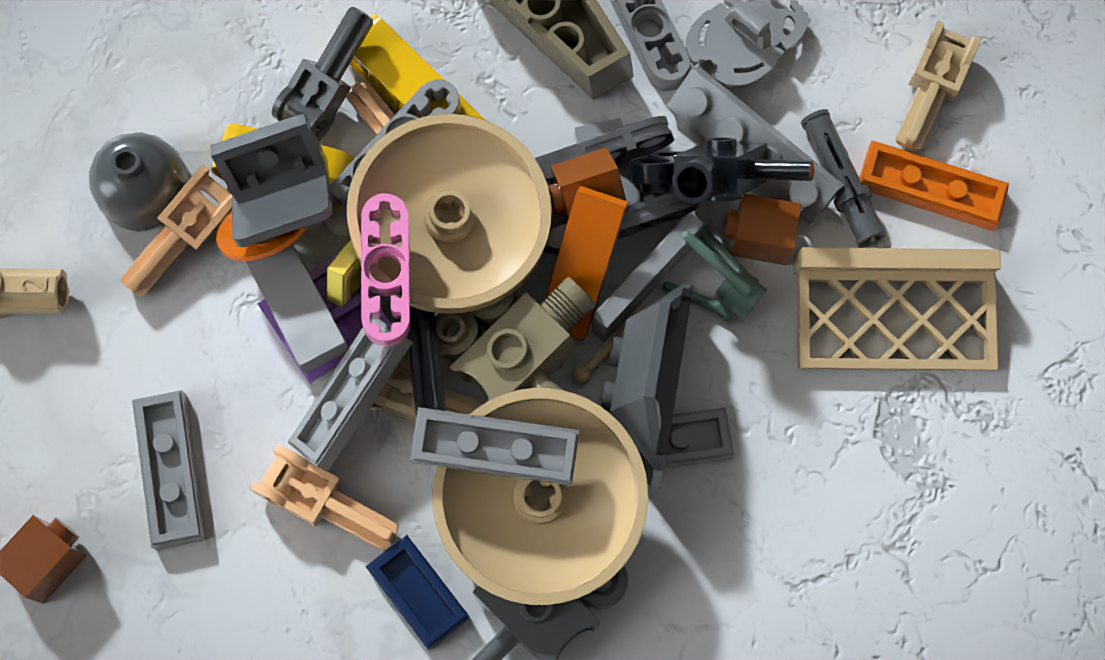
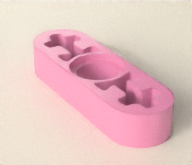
[361,193,410,347]

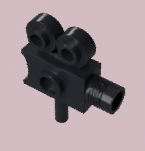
[630,137,814,204]

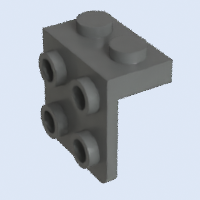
[211,113,332,247]

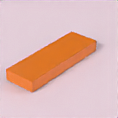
[859,140,1010,231]
[546,186,628,341]

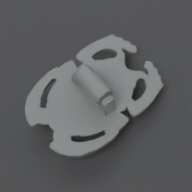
[686,0,811,89]

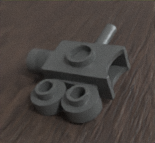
[472,566,628,660]

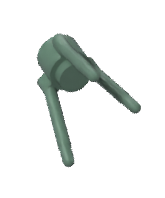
[663,226,767,322]

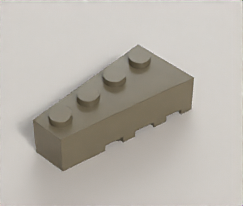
[488,0,634,100]

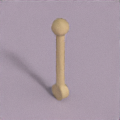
[572,306,644,384]

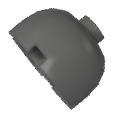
[89,132,189,232]

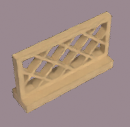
[793,247,1001,371]

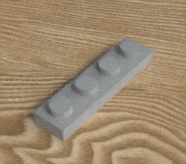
[666,66,844,225]

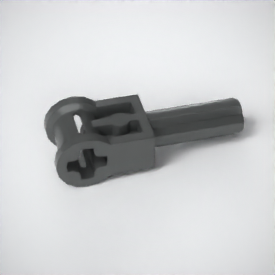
[272,7,374,141]

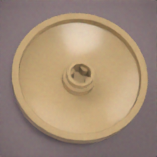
[347,114,552,314]
[432,388,648,605]

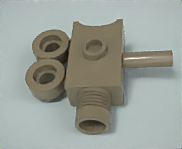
[435,277,596,401]

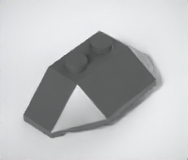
[601,284,693,488]

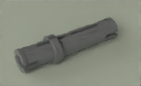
[801,109,887,248]

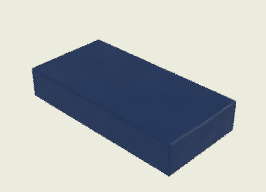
[365,535,470,651]

